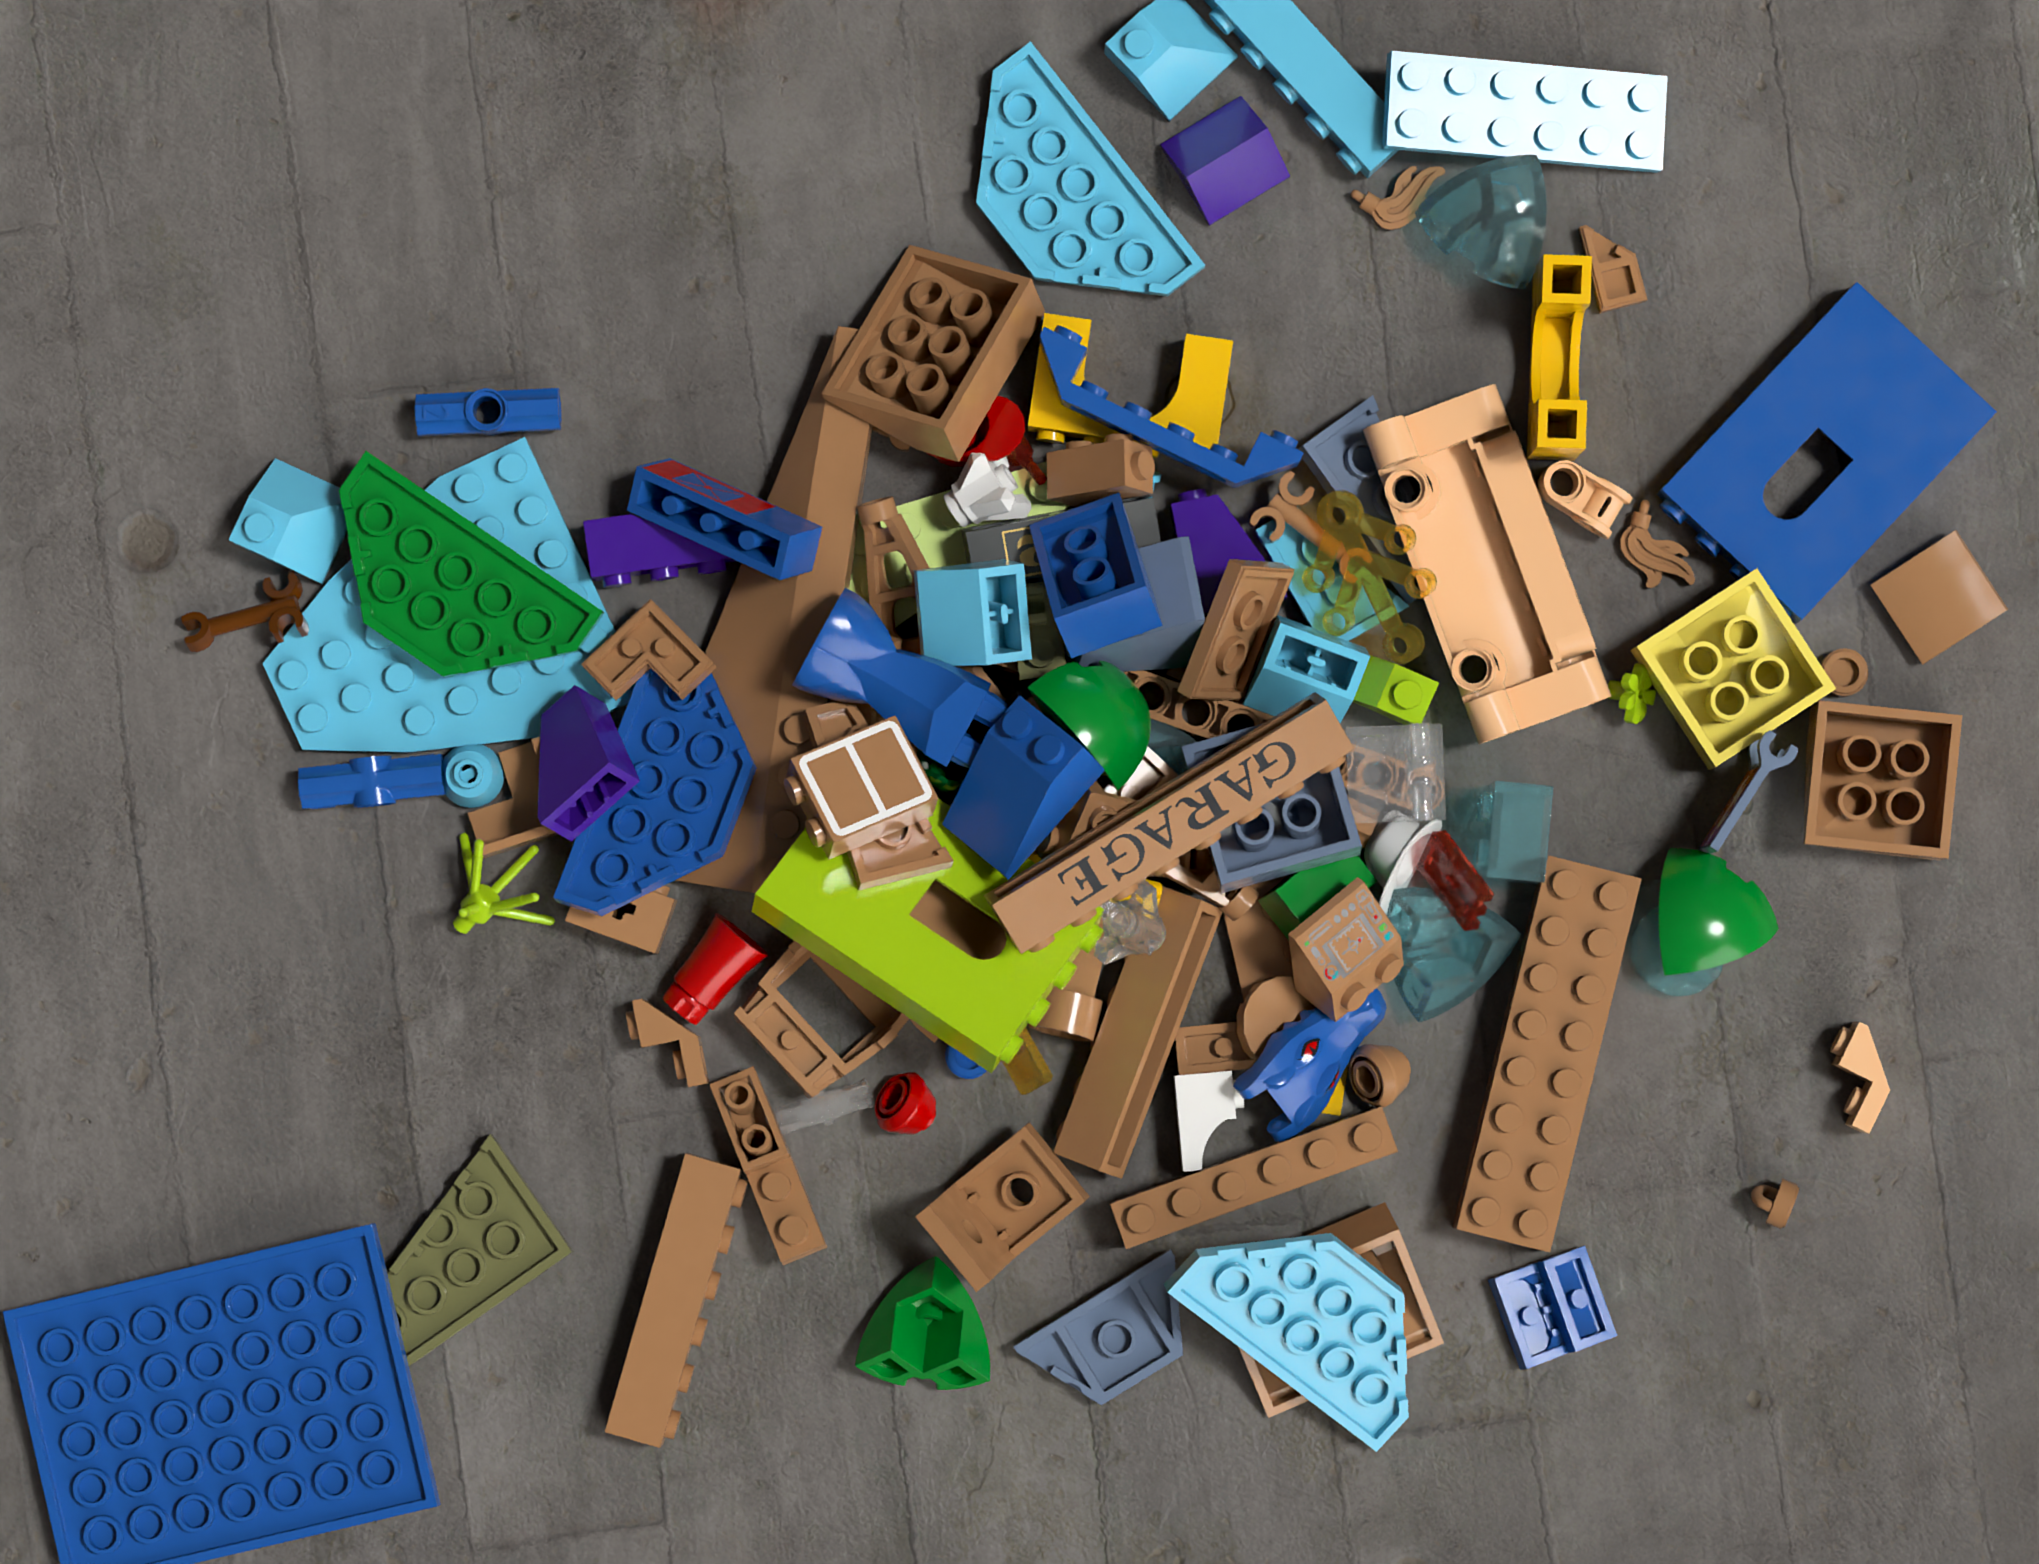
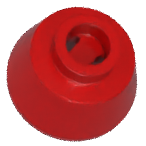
[875,1072,936,1135]

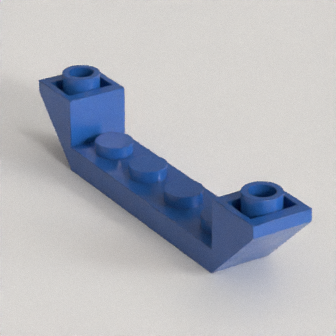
[1040,325,1304,488]

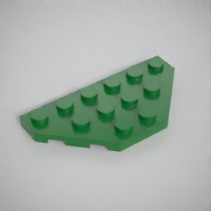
[339,451,604,678]

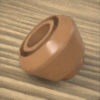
[1349,1044,1411,1108]

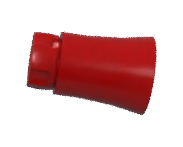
[663,913,768,1025]

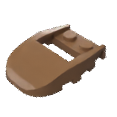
[734,941,910,1099]

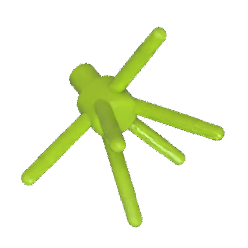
[453,833,555,934]

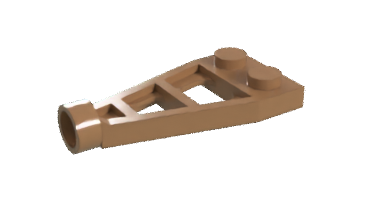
[856,496,974,674]
[1101,746,1259,921]

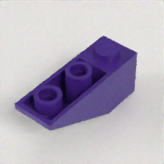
[583,514,736,588]

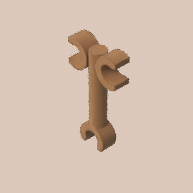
[1249,471,1374,584]

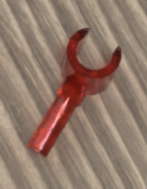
[1006,435,1047,485]

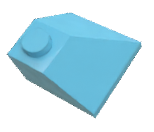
[1104,0,1238,122]
[229,458,347,584]

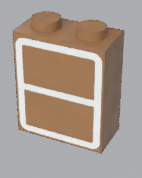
[784,715,938,860]

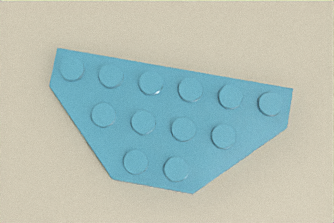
[976,41,1205,297]
[1164,1233,1409,1452]

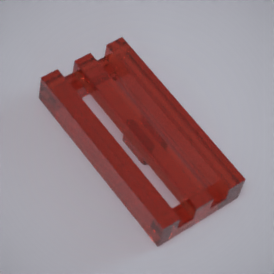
[1416,830,1494,931]

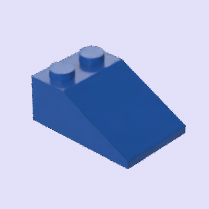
[1029,493,1163,658]
[942,695,1105,880]

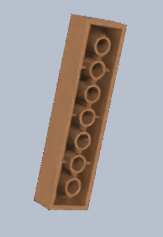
[1452,855,1642,1253]

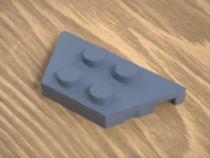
[1013,1249,1183,1405]

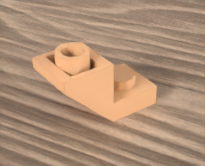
[1830,1022,1890,1134]

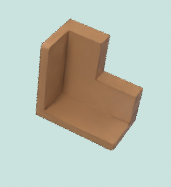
[468,736,558,859]

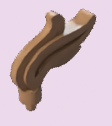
[1351,166,1446,230]
[1620,500,1695,588]

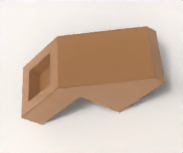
[626,999,710,1087]

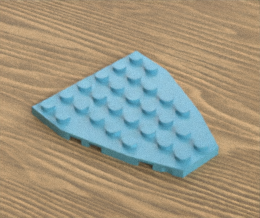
[262,437,636,753]

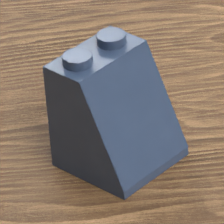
[1064,537,1205,672]

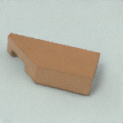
[1578,225,1648,313]

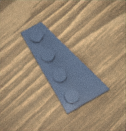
[1298,395,1422,604]

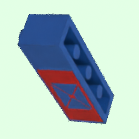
[627,458,823,580]

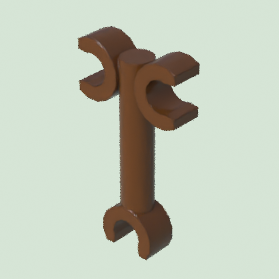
[181,571,309,652]

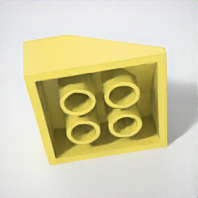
[1630,568,1836,770]

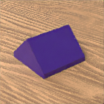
[1160,96,1290,226]

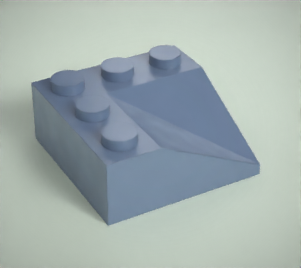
[1182,724,1362,893]

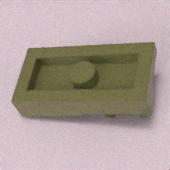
[1017,582,1066,682]

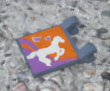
[1698,730,1798,854]

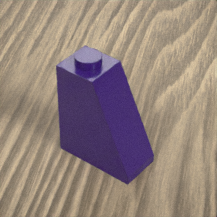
[1170,489,1287,617]
[538,685,640,841]

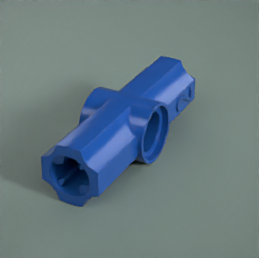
[415,388,562,436]
[298,754,446,809]

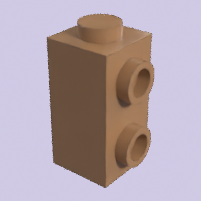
[1047,434,1155,507]

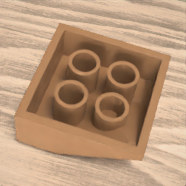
[1803,700,1962,861]

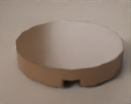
[1237,976,1315,1061]

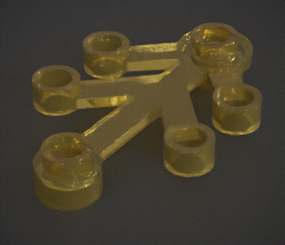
[1302,490,1437,664]

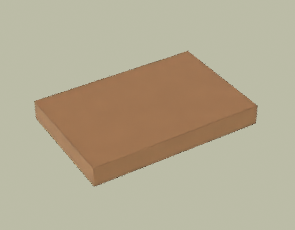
[1177,559,1295,700]

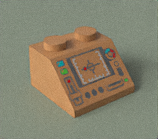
[1288,877,1404,1022]

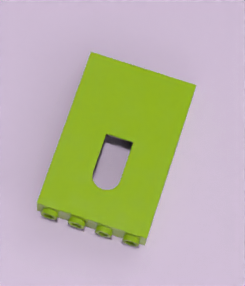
[752,798,1104,1073]

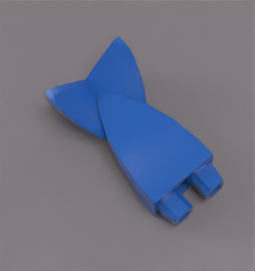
[792,587,1010,768]

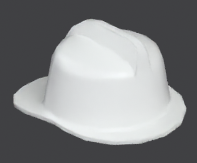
[1364,810,1442,916]

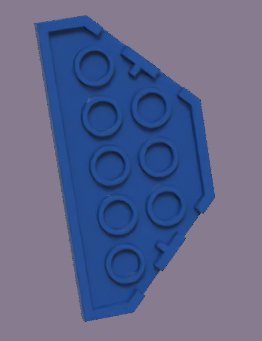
[553,668,757,917]

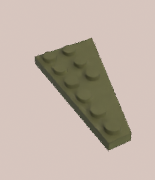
[387,1134,574,1367]

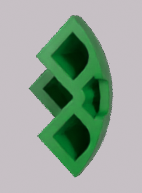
[1027,660,1151,790]
[1659,848,1779,975]
[855,1256,990,1390]

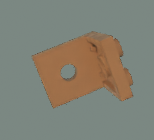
[915,1122,1090,1292]

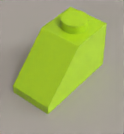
[1353,655,1439,730]

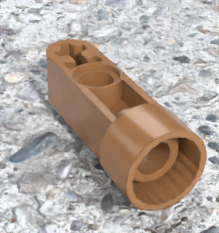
[1028,899,1117,1043]

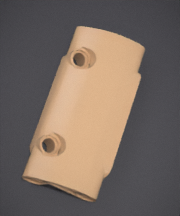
[1363,384,1612,744]

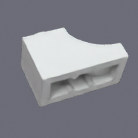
[1173,1071,1244,1172]

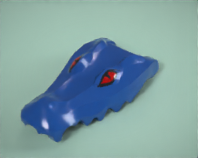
[1233,988,1386,1142]

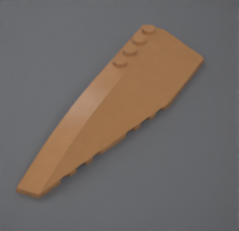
[675,326,880,893]

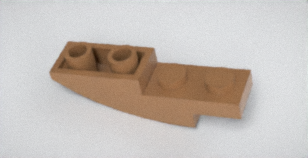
[709,1066,827,1266]

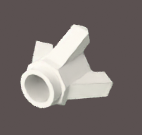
[944,453,1031,527]

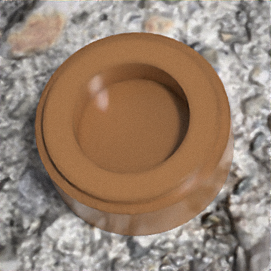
[1820,648,1868,697]

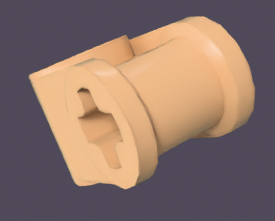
[1537,460,1633,539]

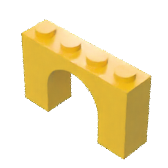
[1527,254,1592,461]
[1028,313,1233,458]

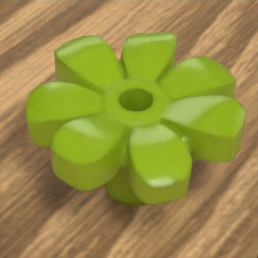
[1608,663,1656,724]

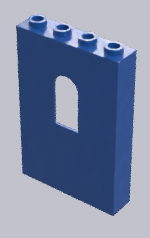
[1657,282,1997,624]

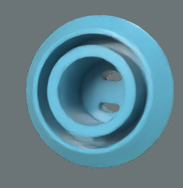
[442,744,504,808]

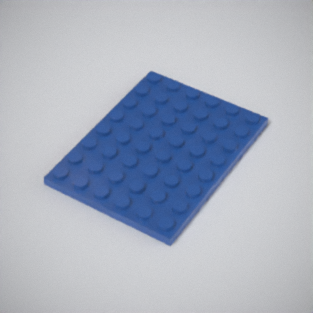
[3,1223,441,1564]

